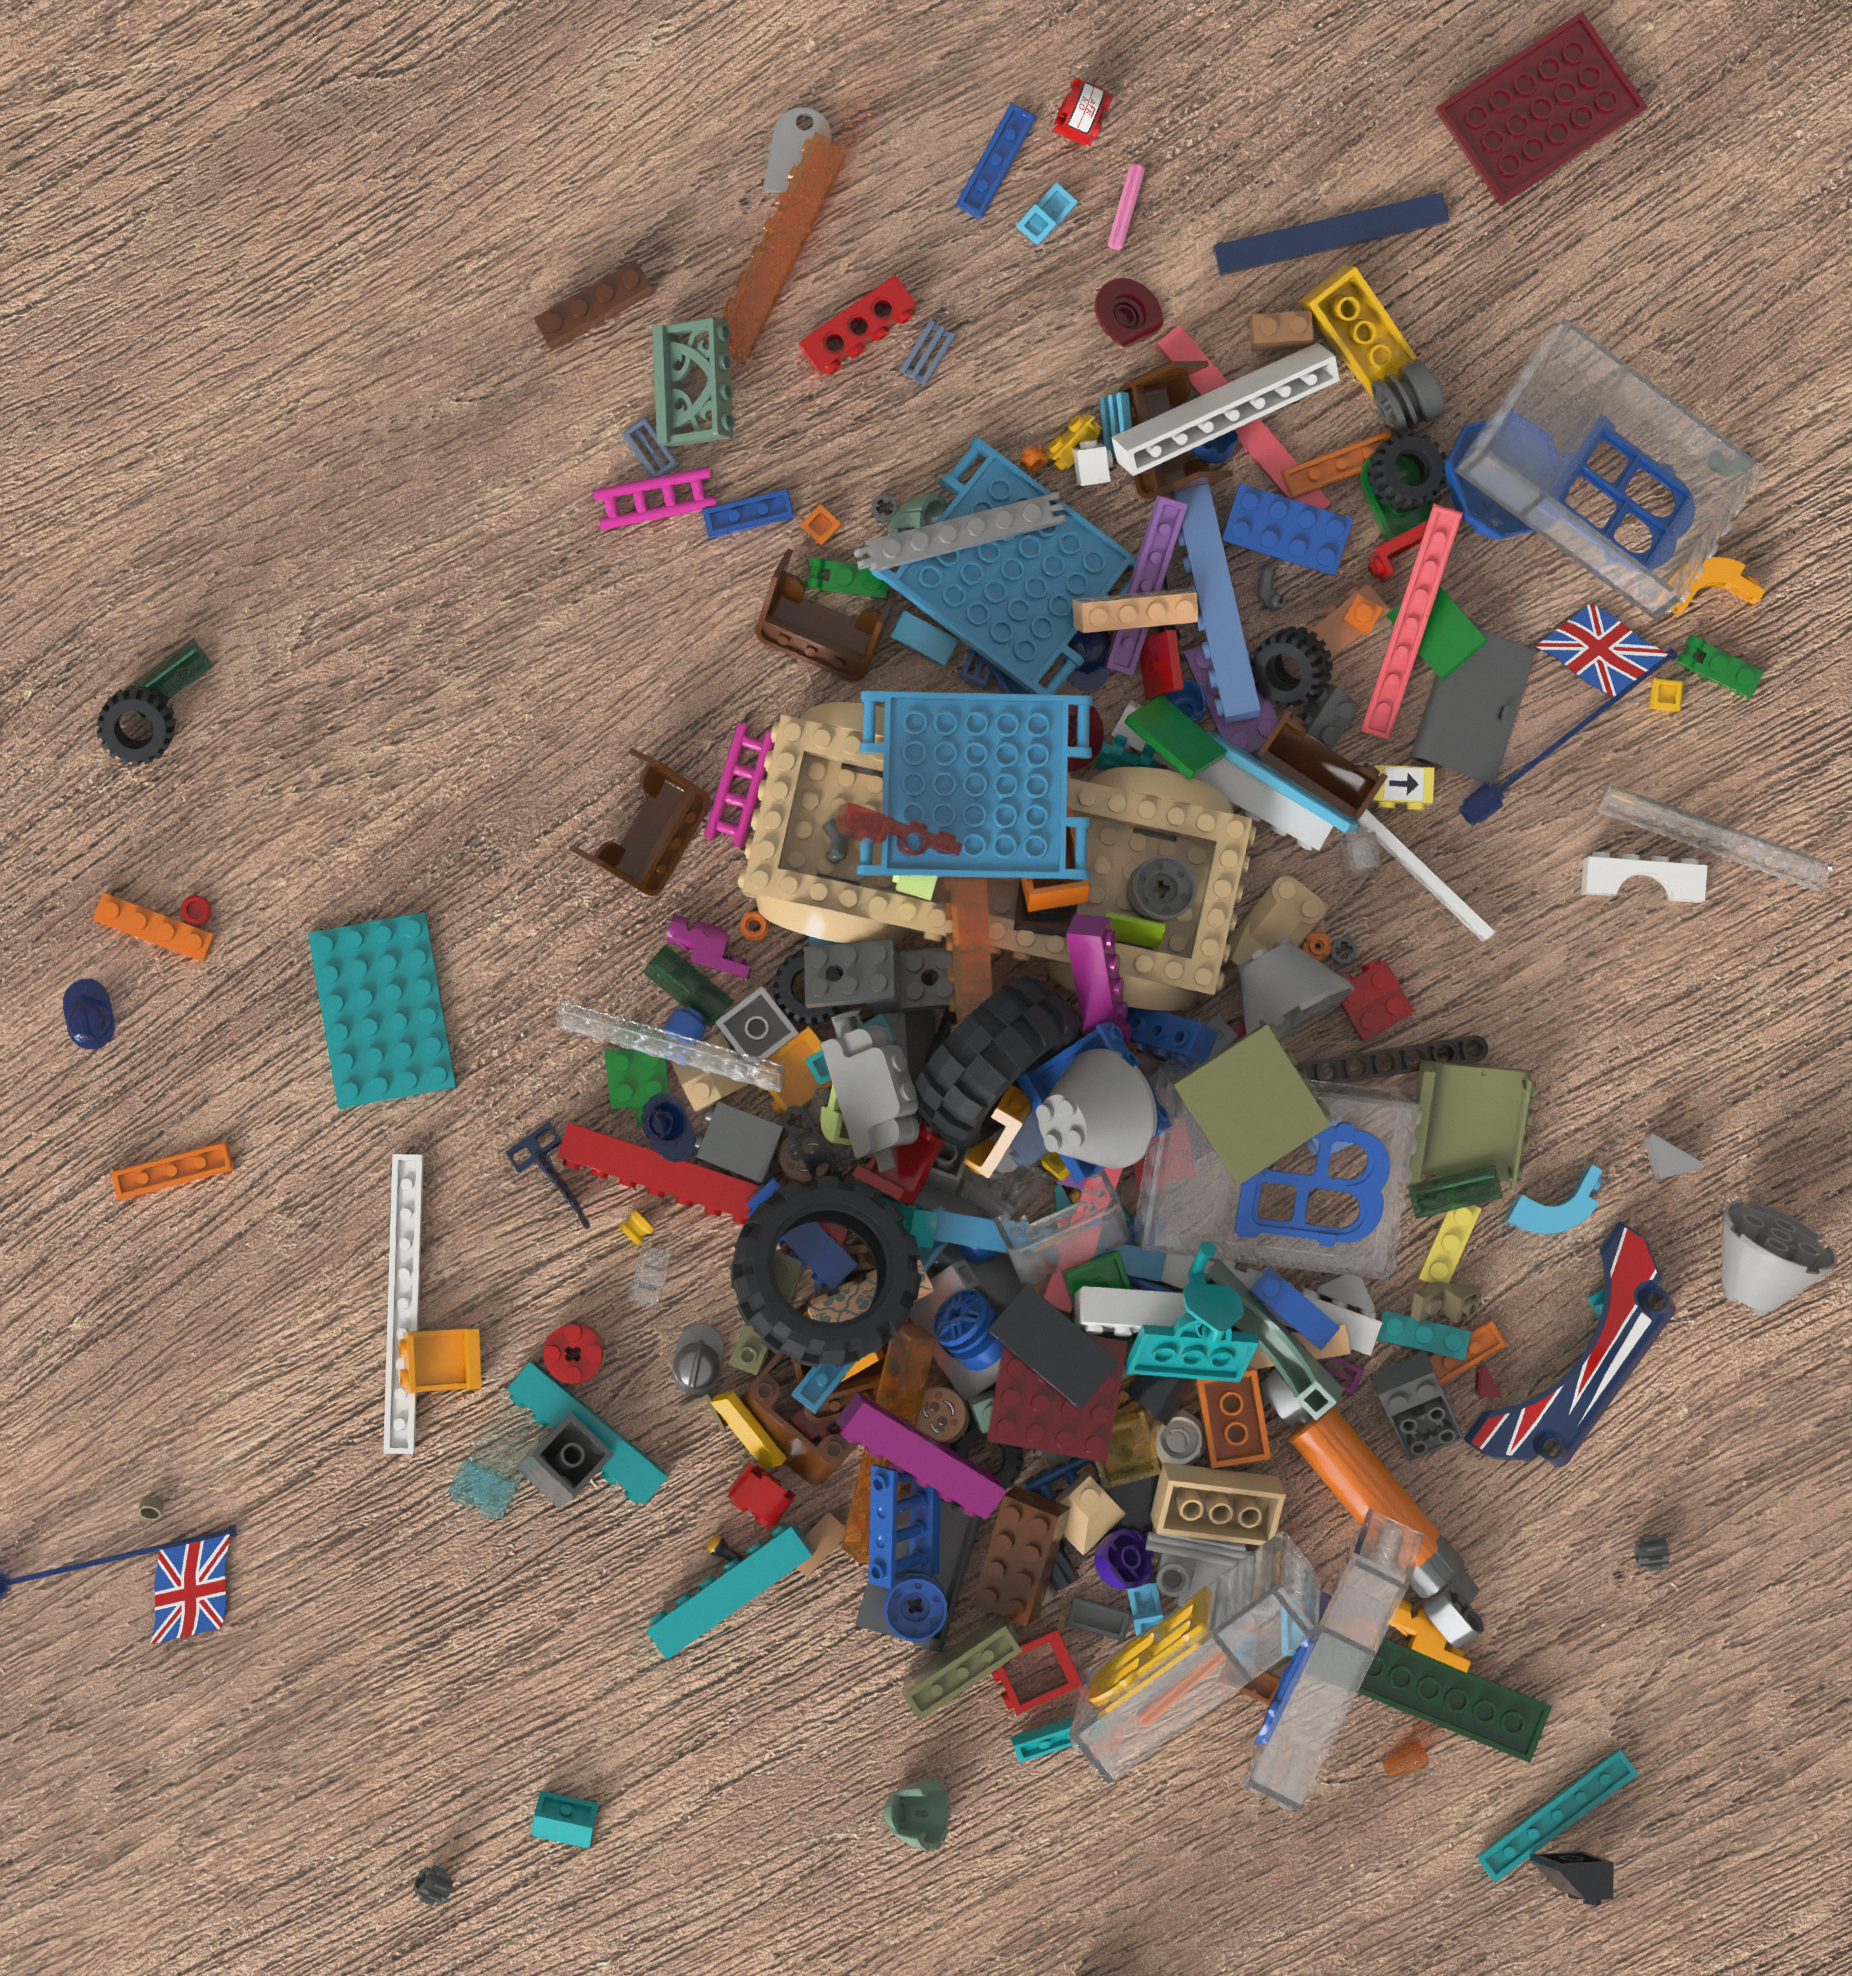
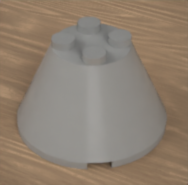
[1237,937,1354,1038]
[1036,1048,1157,1169]
[1722,1201,1837,1316]

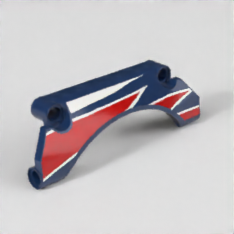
[1463,1221,1676,1467]

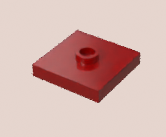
[1140,630,1184,700]

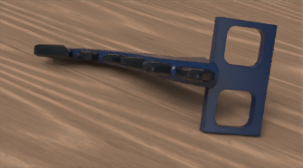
[506,1122,591,1229]

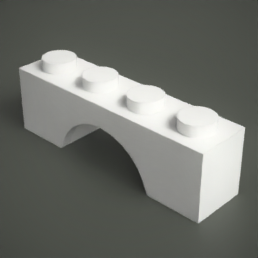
[1581,852,1708,903]

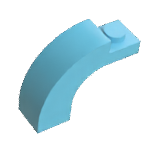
[1503,1165,1603,1234]

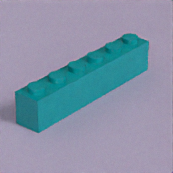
[507,1360,670,1505]
[646,1522,815,1660]

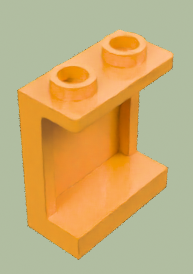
[752,1027,832,1117]
[963,1084,1032,1179]
[398,1327,482,1394]

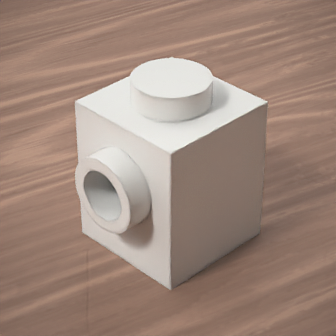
[1072,440,1113,486]

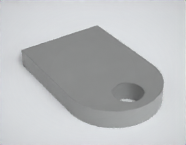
[763,107,832,201]

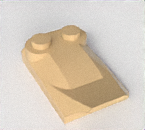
[1227,871,1329,966]

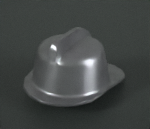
[672,1324,724,1395]

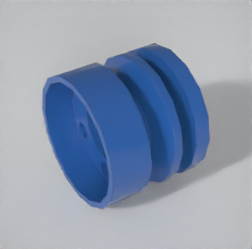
[931,1289,1003,1371]
[884,1570,947,1642]

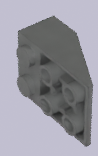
[1371,1352,1464,1461]

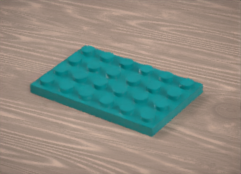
[308,912,457,1109]

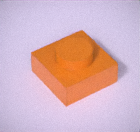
[800,504,842,547]
[1342,594,1384,636]

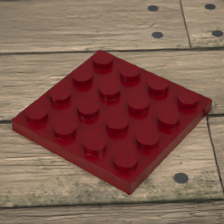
[986,1334,1128,1463]

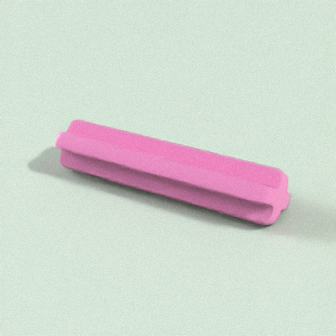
[1108,164,1145,250]

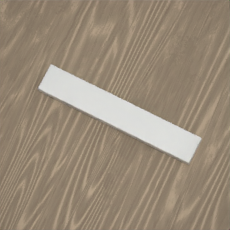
[1357,809,1495,941]

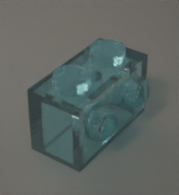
[447,1458,520,1521]

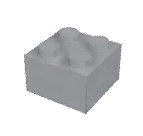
[715,986,800,1070]

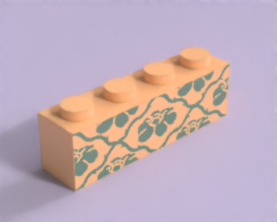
[1072,588,1198,633]
[808,1259,933,1322]

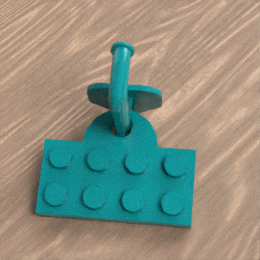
[1124,1241,1259,1382]

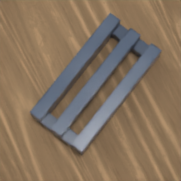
[900,319,956,386]
[621,417,680,477]

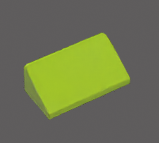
[1104,911,1166,948]

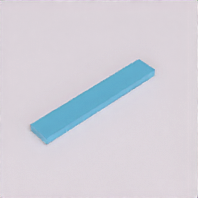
[1206,732,1360,833]

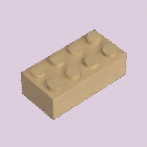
[1150,1462,1286,1547]

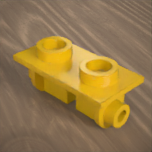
[1046,414,1102,472]

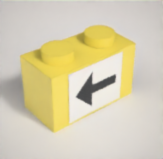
[1371,765,1435,811]

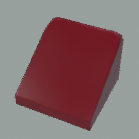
[1474,1365,1501,1398]

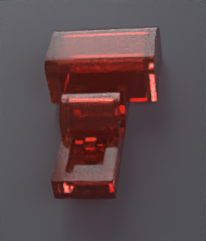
[835,802,963,857]

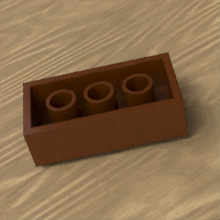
[972,1486,1070,1626]

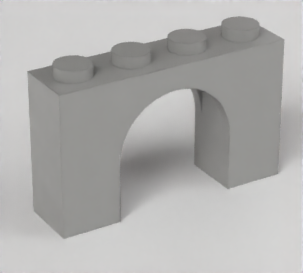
[908,1259,1000,1402]

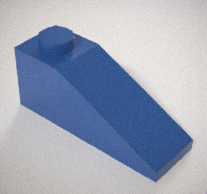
[1250,1267,1340,1350]

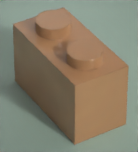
[1249,311,1313,351]

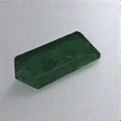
[123,638,214,718]
[643,944,734,1028]
[1408,1165,1503,1219]

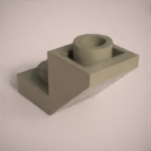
[1410,1282,1481,1323]

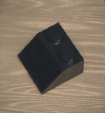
[1530,1851,1614,1905]

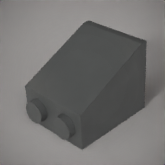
[694,1102,785,1183]
[516,1413,614,1508]

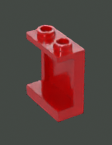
[1367,520,1428,583]
[853,1122,945,1206]

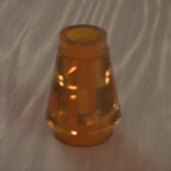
[1382,1741,1430,1777]

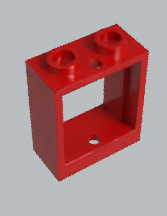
[992,1626,1082,1715]

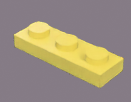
[1417,1196,1482,1284]

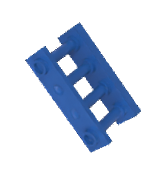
[868,1464,941,1589]

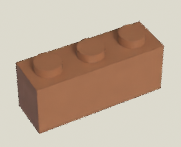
[1304,583,1391,662]

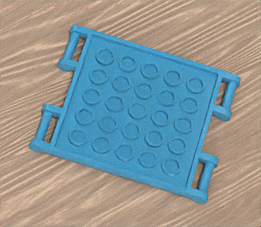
[869,437,1137,695]
[857,691,1093,880]

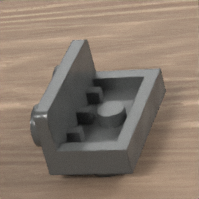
[1297,683,1361,749]

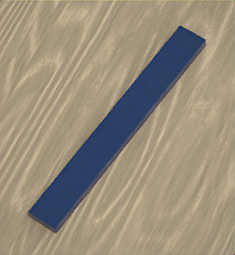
[1213,192,1449,276]

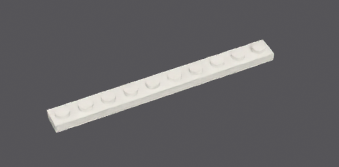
[383,1154,424,1454]

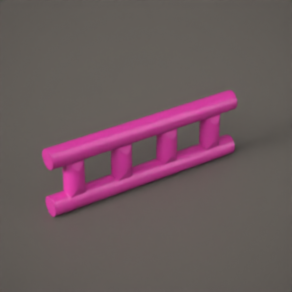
[593,466,716,530]
[704,723,774,848]

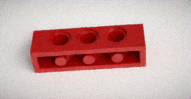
[799,275,916,377]

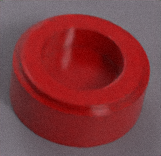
[181,895,212,926]

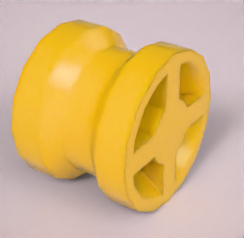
[618,1209,656,1246]

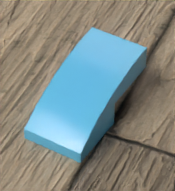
[1016,182,1079,246]
[889,611,959,666]
[1127,1578,1164,1636]

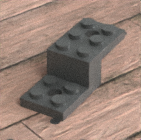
[804,940,962,1014]

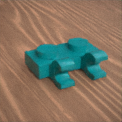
[1095,734,1160,771]

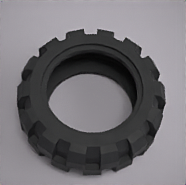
[915,975,1082,1149]
[730,1176,922,1368]

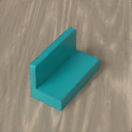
[531,1791,599,1848]

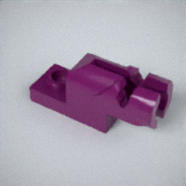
[666,914,752,979]

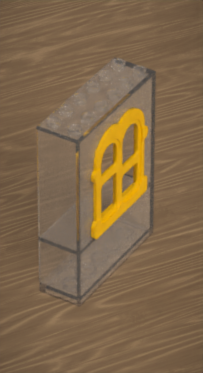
[1069,1529,1321,1784]

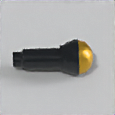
[707,1536,745,1562]

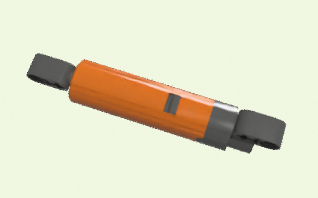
[1258,1368,1484,1648]

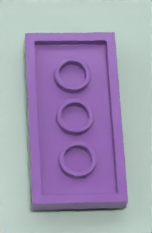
[1183,645,1279,753]

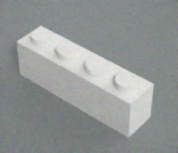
[1075,1286,1188,1337]

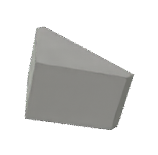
[1643,1133,1704,1179]
[1314,1268,1375,1313]

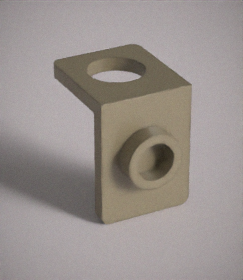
[677,1392,727,1432]

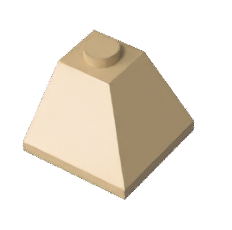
[670,1032,750,1112]
[1053,1471,1126,1556]

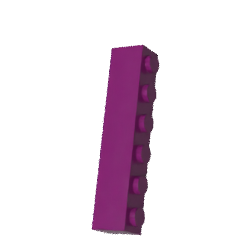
[1066,914,1132,1042]
[836,1391,1007,1520]

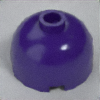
[1094,1528,1154,1590]

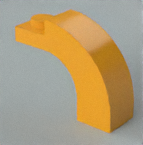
[1653,557,1766,616]

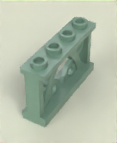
[652,317,735,448]

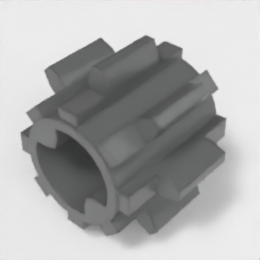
[1634,1534,1670,1572]
[413,1865,453,1906]

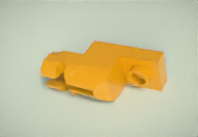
[1386,1596,1471,1673]

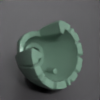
[888,493,948,535]
[883,1778,951,1851]

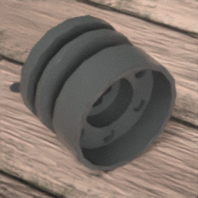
[1371,358,1446,435]
[1126,855,1197,922]

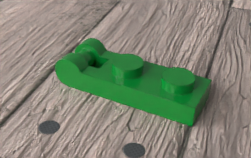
[805,557,889,600]
[1676,635,1764,699]

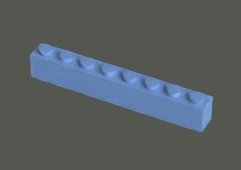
[1174,484,1261,724]

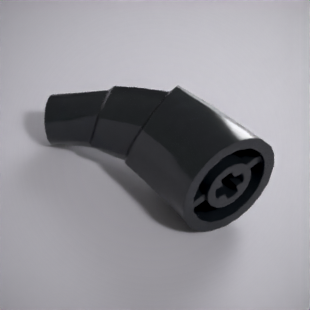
[1123,1374,1197,1427]

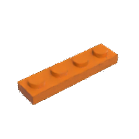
[92,892,215,962]

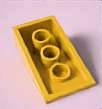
[1298,265,1418,398]

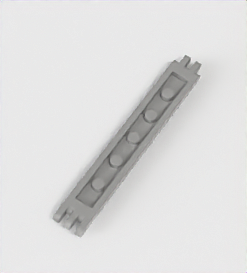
[854,492,1068,572]

